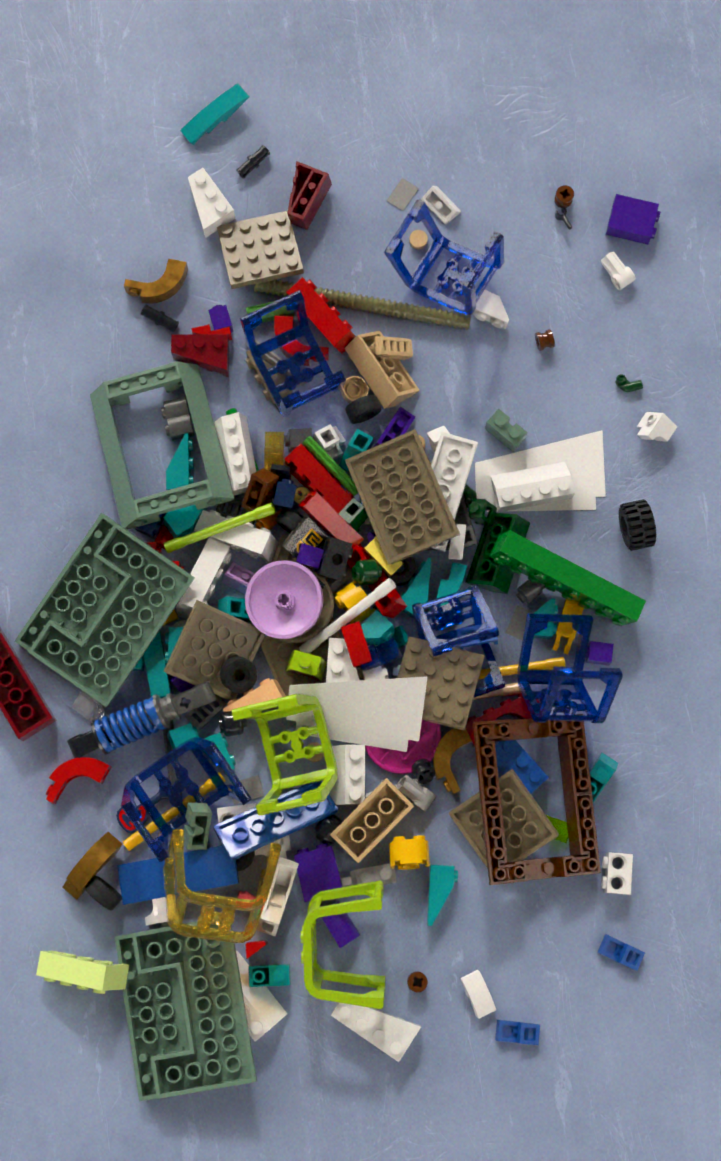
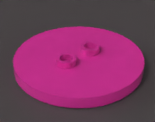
[365,720,441,774]

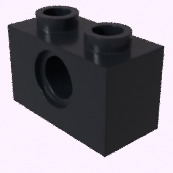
[316,537,353,581]

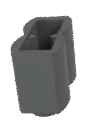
[161,397,194,441]

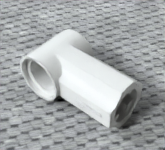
[601,252,636,290]

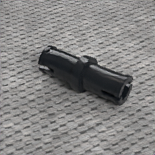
[236,145,270,178]
[141,304,179,332]

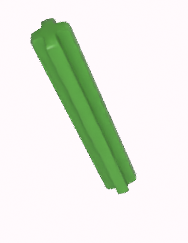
[303,436,358,496]

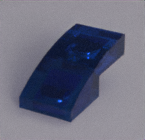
[361,638,402,671]

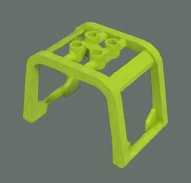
[232,694,338,816]
[300,880,385,1009]

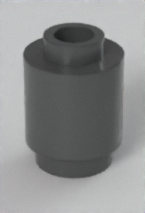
[516,580,545,604]

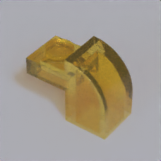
[264,432,285,472]

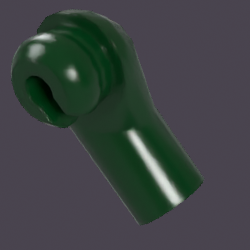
[615,374,643,393]
[463,485,477,508]

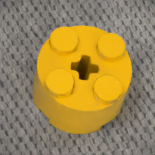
[334,581,376,624]
[389,835,430,870]

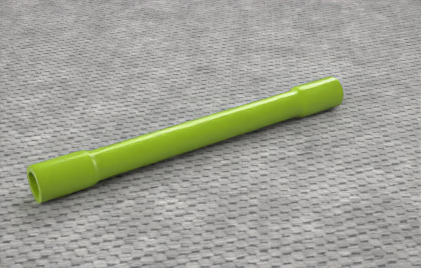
[164,503,275,553]

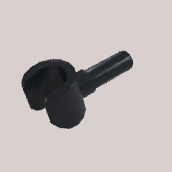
[555,207,572,230]

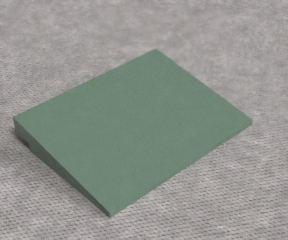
[15,513,195,707]
[115,915,257,1101]

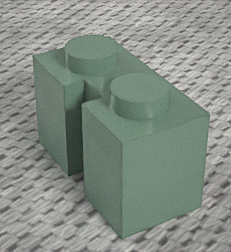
[485,409,528,452]
[182,803,212,850]

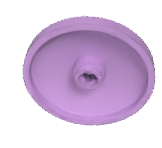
[245,560,323,639]

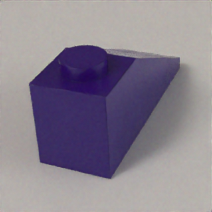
[373,406,415,447]

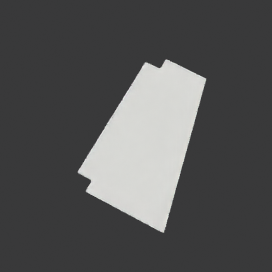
[475,430,606,512]
[286,677,427,752]

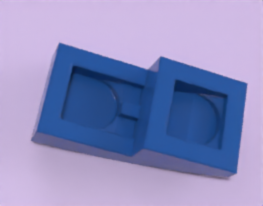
[597,934,645,971]
[495,1020,540,1045]

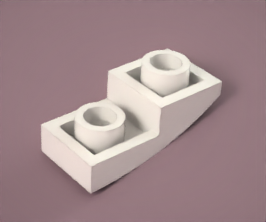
[460,970,496,1019]

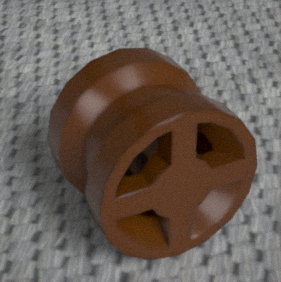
[554,185,574,208]
[535,329,555,351]
[407,971,428,992]

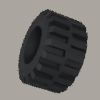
[619,499,657,551]

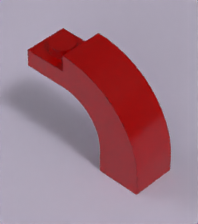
[274,316,329,366]
[46,757,112,804]

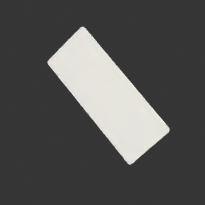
[449,524,466,560]

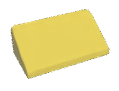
[363,536,403,577]

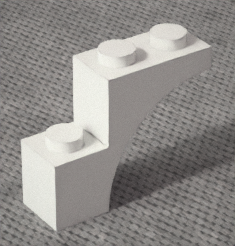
[257,857,299,937]

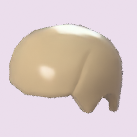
[341,376,369,403]

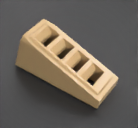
[375,336,413,361]

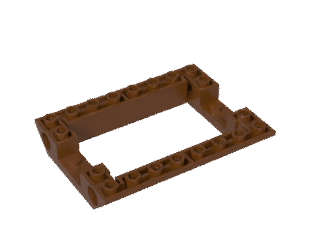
[473,714,601,885]

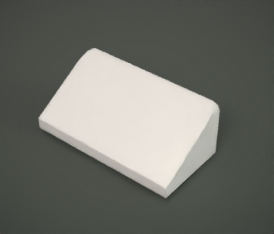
[421,186,461,225]

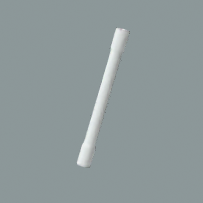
[299,578,396,654]

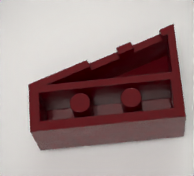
[287,161,332,230]
[171,334,229,377]

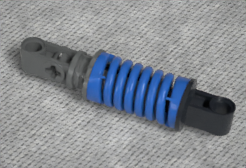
[67,681,216,758]

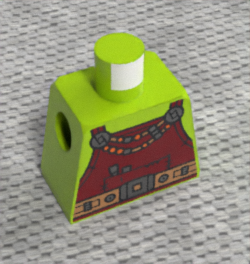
[286,650,327,681]

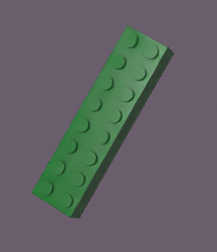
[489,530,646,626]

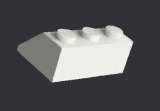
[326,745,365,806]

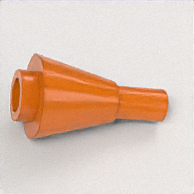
[255,507,286,530]

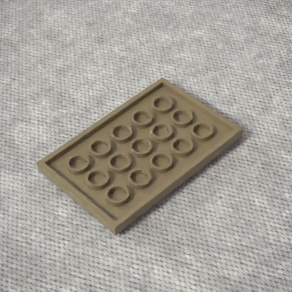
[345,429,460,565]

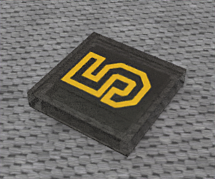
[281,516,328,569]

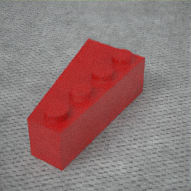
[286,277,356,354]
[284,443,354,514]

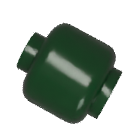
[352,559,382,585]

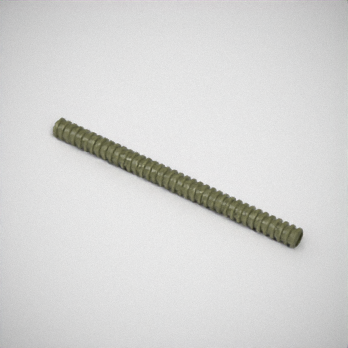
[254,279,471,330]

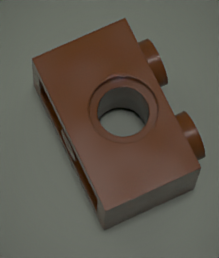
[241,468,279,511]

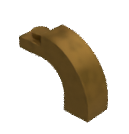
[124,258,188,304]
[433,728,472,795]
[62,832,123,900]

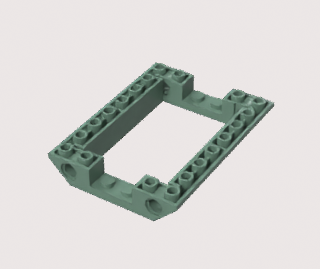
[90,362,235,530]

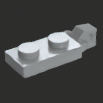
[341,863,397,886]

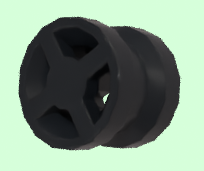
[411,759,436,784]

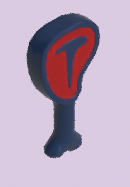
[116,785,171,833]

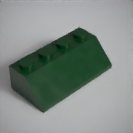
[465,513,530,594]

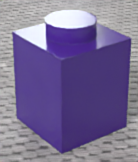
[208,305,234,332]
[583,641,614,666]

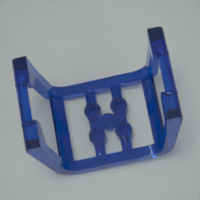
[384,200,505,315]
[240,290,346,417]
[412,584,505,698]
[517,613,623,724]
[121,737,252,862]

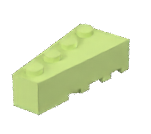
[36,950,129,994]

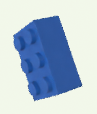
[495,740,549,794]

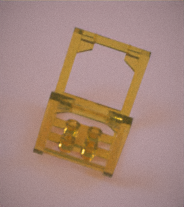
[163,829,282,943]

